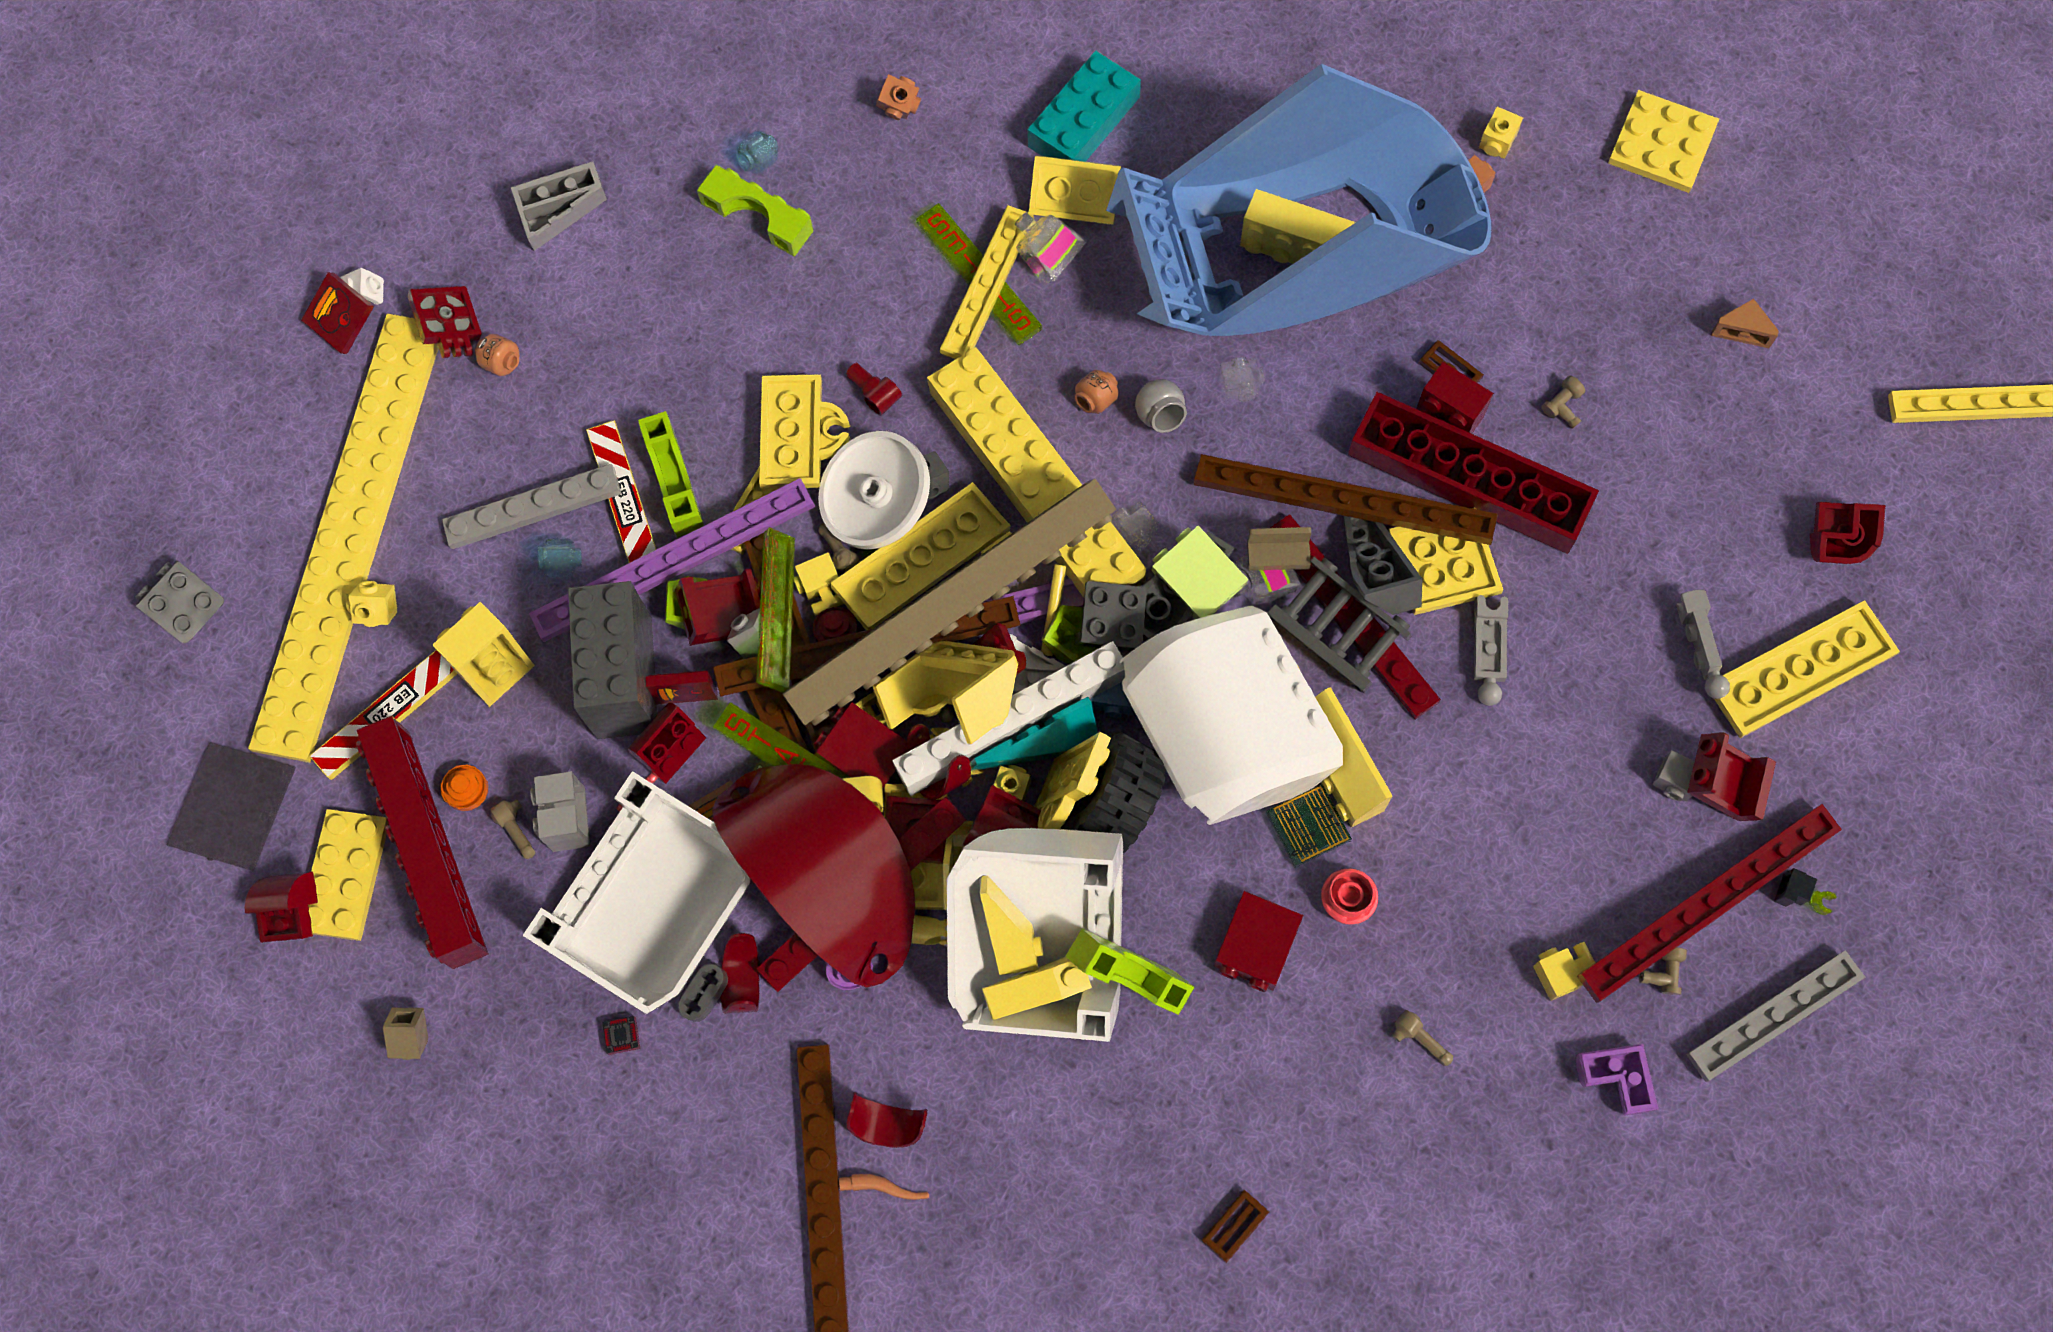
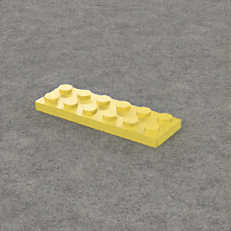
[831,482,1010,630]
[1714,600,1900,738]

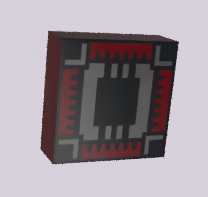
[602,1016,640,1055]

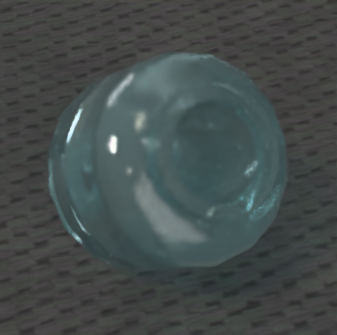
[736,131,778,174]
[537,538,582,577]

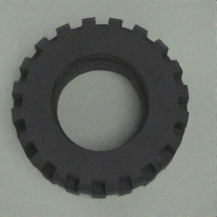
[1060,733,1166,854]

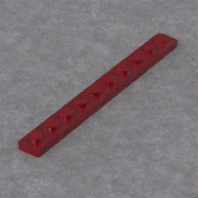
[1577,804,1842,1003]

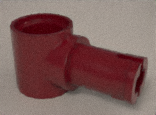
[846,363,902,416]

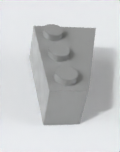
[511,161,607,251]

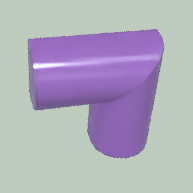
[1576,1044,1658,1116]

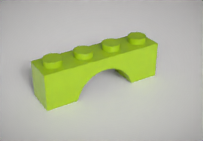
[697,165,813,257]
[638,411,705,538]
[1065,928,1194,1015]

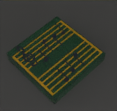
[1266,784,1352,868]

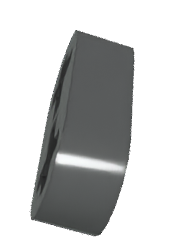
[679,964,728,1022]

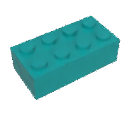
[1027,50,1141,162]

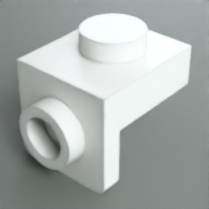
[340,268,384,305]

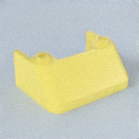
[872,641,1018,744]

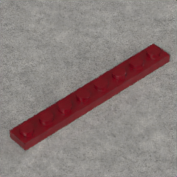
[1270,514,1441,720]
[756,796,967,992]

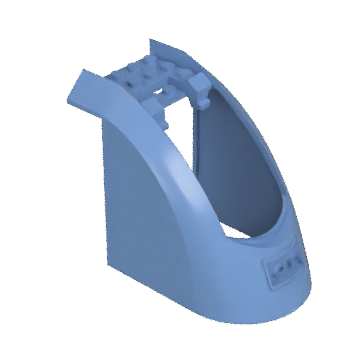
[1106,64,1491,336]

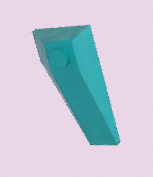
[970,697,1098,770]

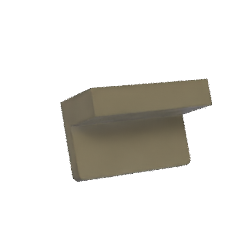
[1247,527,1311,571]

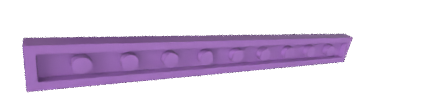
[529,478,815,642]

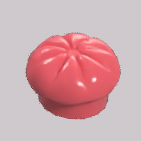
[1321,868,1378,925]

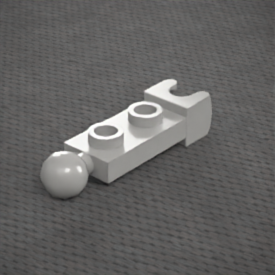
[1676,590,1730,699]
[1473,595,1508,706]

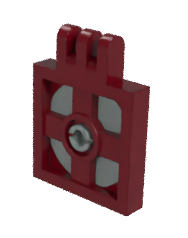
[407,286,482,358]

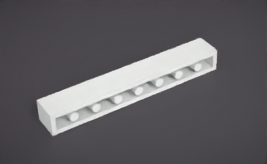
[892,641,1125,797]

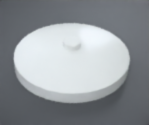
[818,431,930,549]

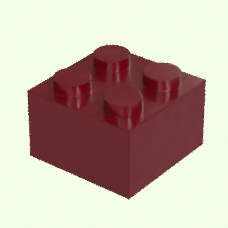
[1416,362,1494,433]

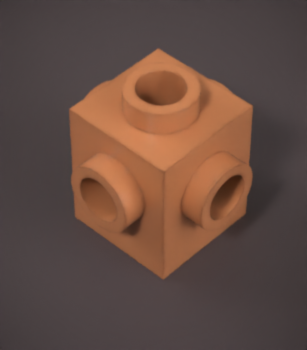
[876,74,921,120]

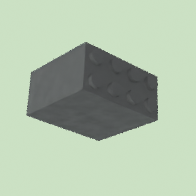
[568,581,657,739]

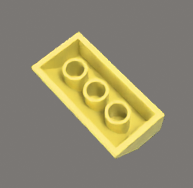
[1315,687,1392,828]

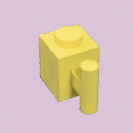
[792,553,844,616]
[1533,942,1595,1001]

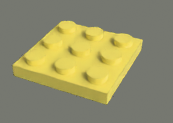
[1608,90,1719,193]
[1388,508,1504,615]

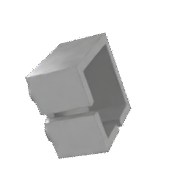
[530,771,590,852]

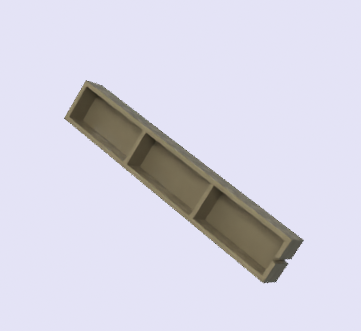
[783,479,1116,726]

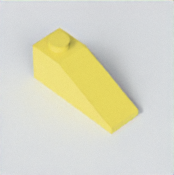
[980,875,1043,975]
[982,957,1092,1020]

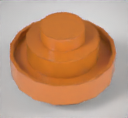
[441,765,488,811]

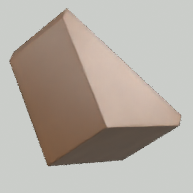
[1711,299,1779,348]

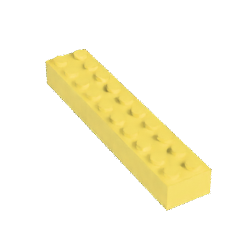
[927,347,1146,597]

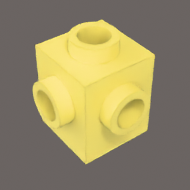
[346,581,397,627]

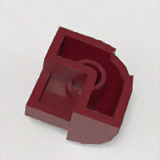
[1810,502,1886,564]

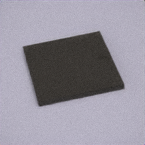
[166,742,296,871]

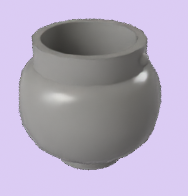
[1135,379,1187,433]

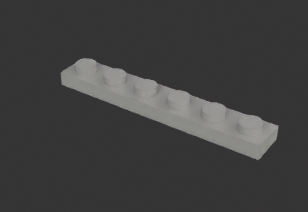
[442,464,622,549]
[1686,950,1866,1082]

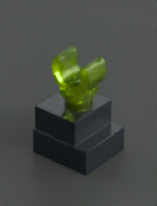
[1774,868,1837,915]

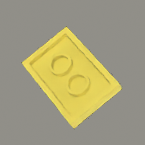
[1029,155,1121,225]

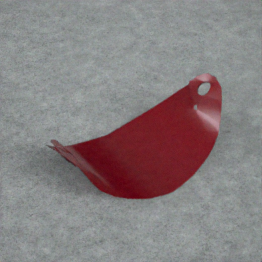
[712,764,915,987]

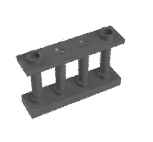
[1267,557,1412,693]

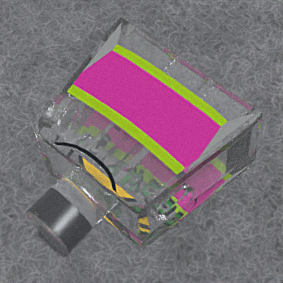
[1014,212,1087,285]
[1230,554,1301,607]

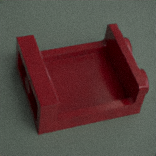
[675,568,766,646]
[813,702,906,789]
[1687,732,1776,821]
[1214,891,1304,992]

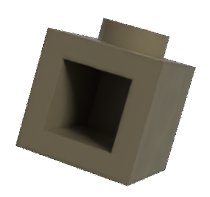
[383,1007,428,1060]

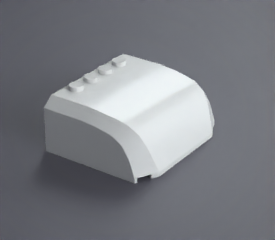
[1120,606,1343,825]
[523,771,751,1014]
[947,828,1123,1042]

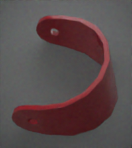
[906,724,971,800]
[720,933,760,1013]
[847,1092,928,1148]

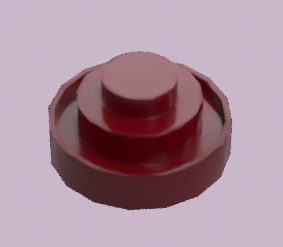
[813,607,859,642]

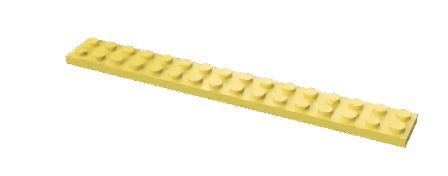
[248,314,438,763]

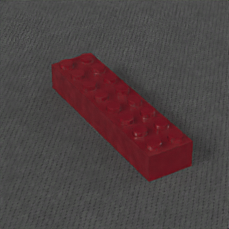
[1348,392,1599,554]
[356,716,489,969]

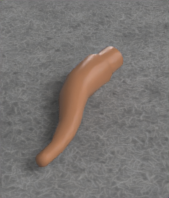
[839,1174,929,1200]

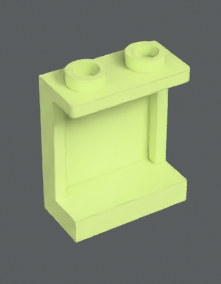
[1152,525,1248,619]

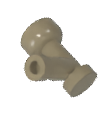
[1541,376,1585,429]
[1639,947,1687,995]

